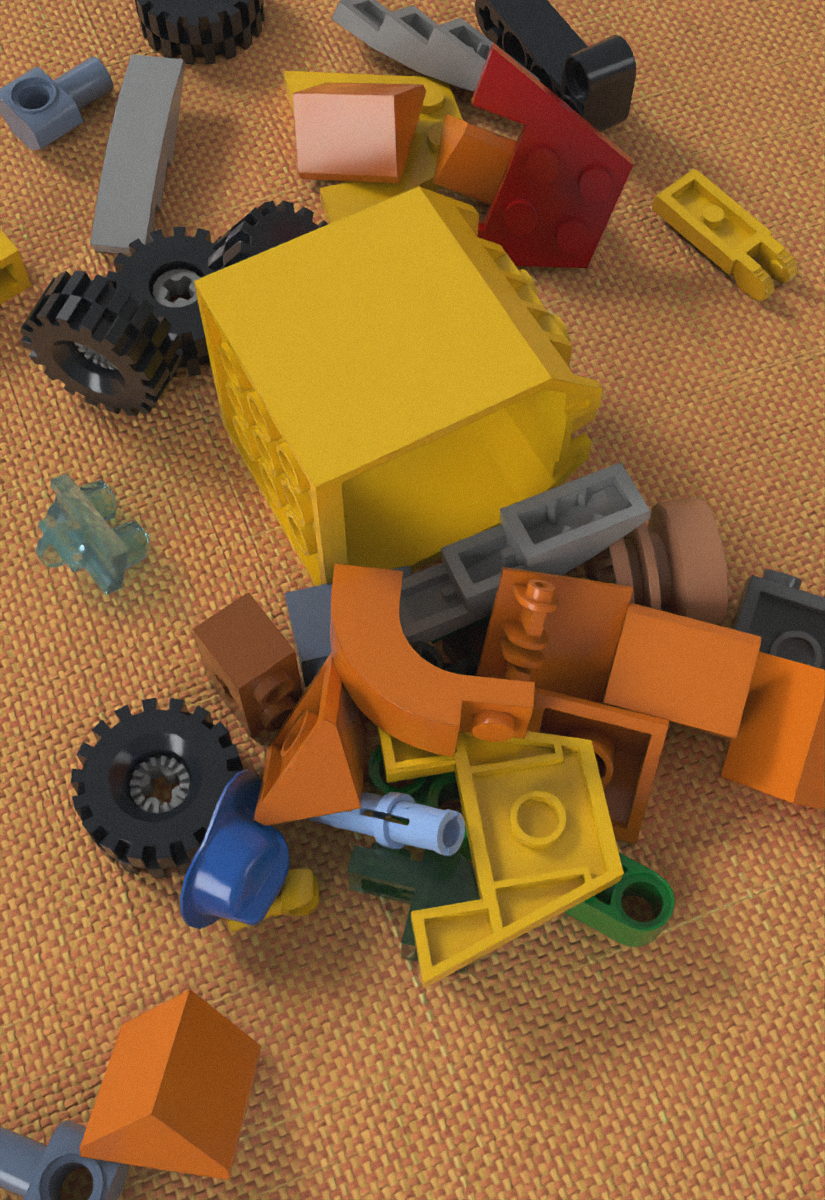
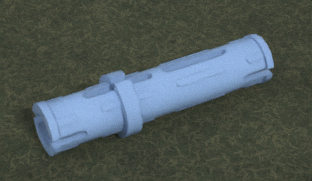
[306,791,465,856]

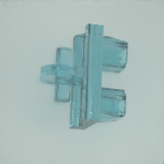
[35,473,149,595]

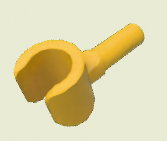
[226,868,320,932]

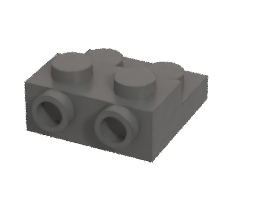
[731,569,825,670]

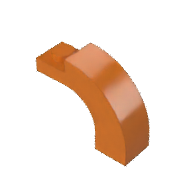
[330,564,535,757]

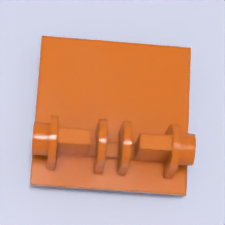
[476,567,633,703]

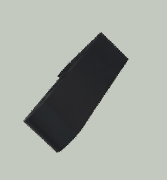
[475,0,636,132]

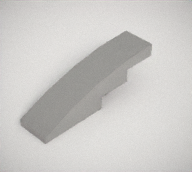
[332,0,540,91]
[90,54,185,255]
[399,462,651,645]

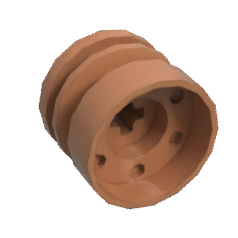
[584,497,729,626]

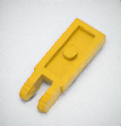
[652,169,799,302]

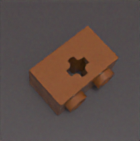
[192,592,302,738]

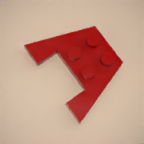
[472,42,633,268]

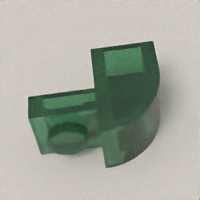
[347,842,480,975]

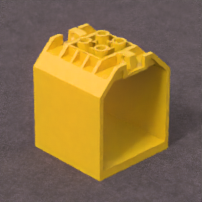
[194,186,603,586]

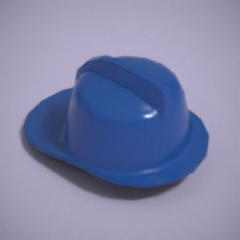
[180,769,290,929]

